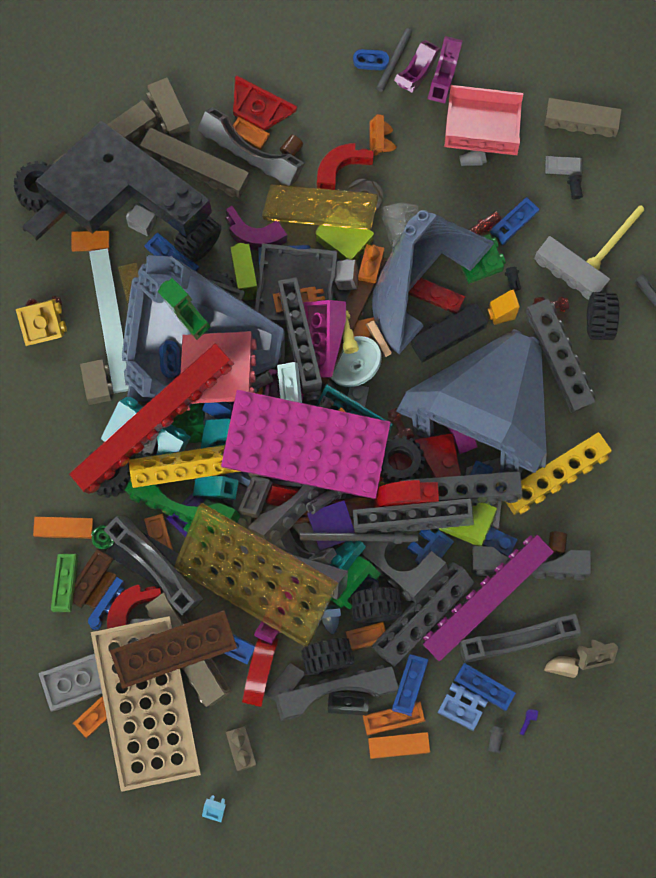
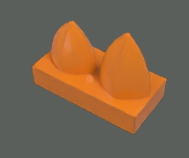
[370,114,397,156]
[358,244,385,283]

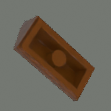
[85,572,117,609]

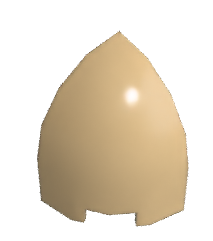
[544,656,579,678]

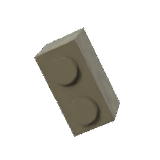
[80,359,114,405]

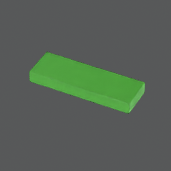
[51,554,78,612]

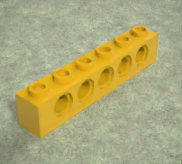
[505,432,612,515]
[129,445,241,488]

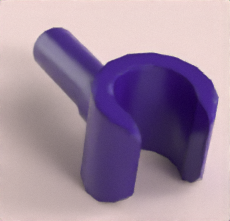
[519,709,538,735]

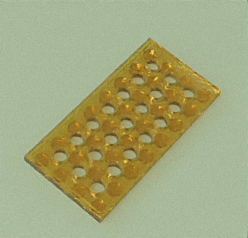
[174,503,338,647]

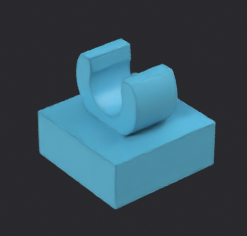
[202,795,226,822]

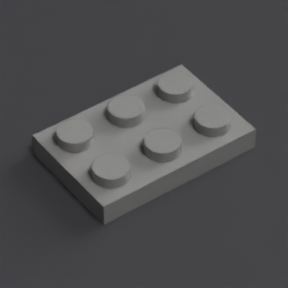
[38,654,102,712]

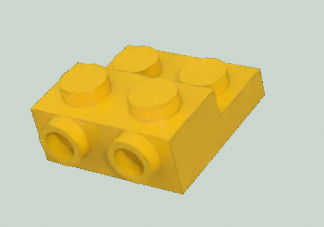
[16,299,67,346]

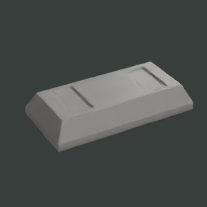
[545,156,582,176]

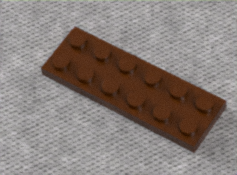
[109,610,237,689]

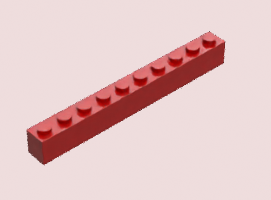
[69,343,234,494]

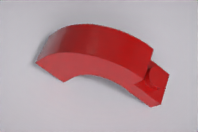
[317,143,374,191]
[374,480,439,508]
[107,585,162,629]
[242,638,279,707]

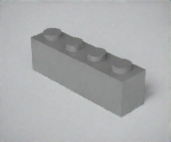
[534,236,610,300]

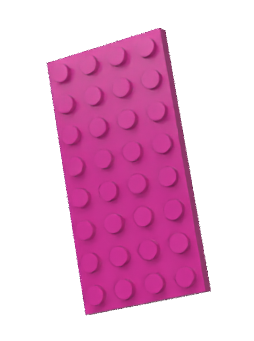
[221,390,390,499]

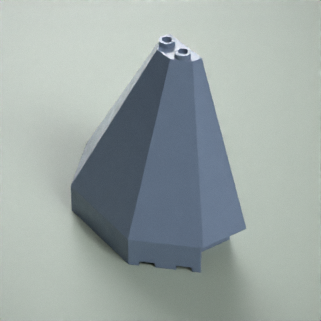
[122,255,284,402]
[396,329,547,474]

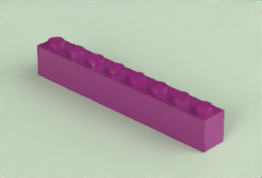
[422,535,553,662]

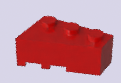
[414,434,463,497]

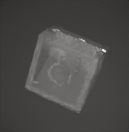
[382,202,419,249]

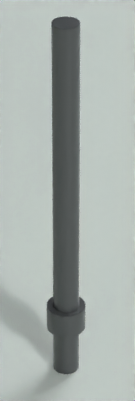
[300,532,418,544]

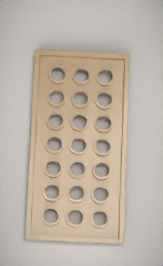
[91,616,201,792]

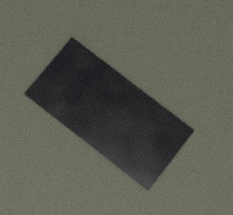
[105,532,190,588]

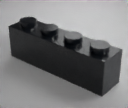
[410,303,488,363]

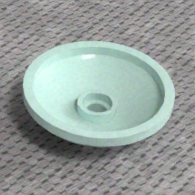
[331,336,382,387]

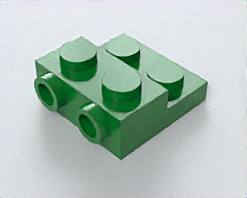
[460,234,506,284]

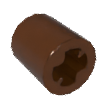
[280,134,304,156]
[548,531,567,555]

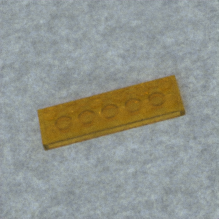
[262,184,378,230]

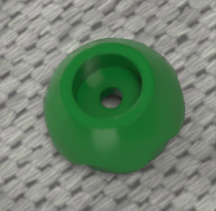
[91,525,114,549]

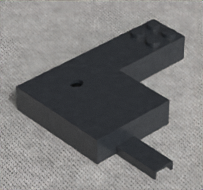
[22,121,212,241]

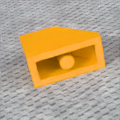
[487,289,520,325]

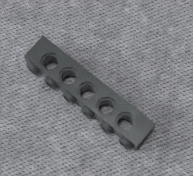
[278,277,322,394]
[525,299,595,414]
[402,471,522,506]
[353,499,474,534]
[372,562,474,667]

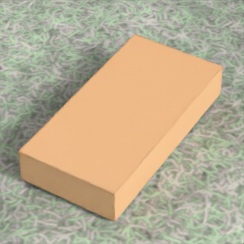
[366,321,392,357]

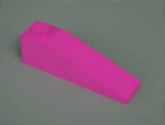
[303,300,346,378]

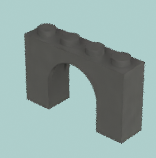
[359,532,448,604]

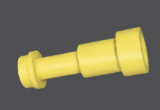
[342,311,359,354]

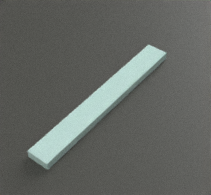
[89,248,129,393]

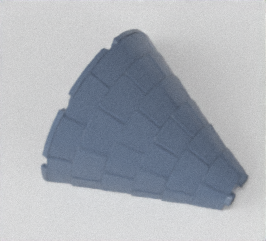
[372,210,494,354]

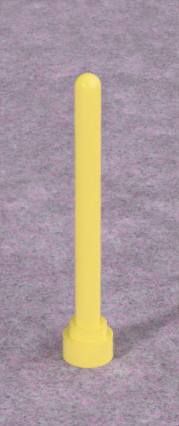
[586,206,644,270]

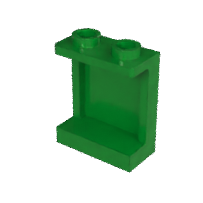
[323,556,381,609]

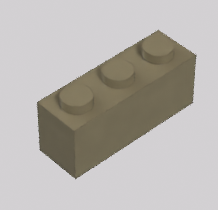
[146,78,190,138]

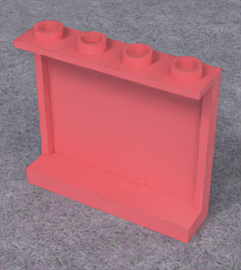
[444,85,523,155]
[181,331,257,410]

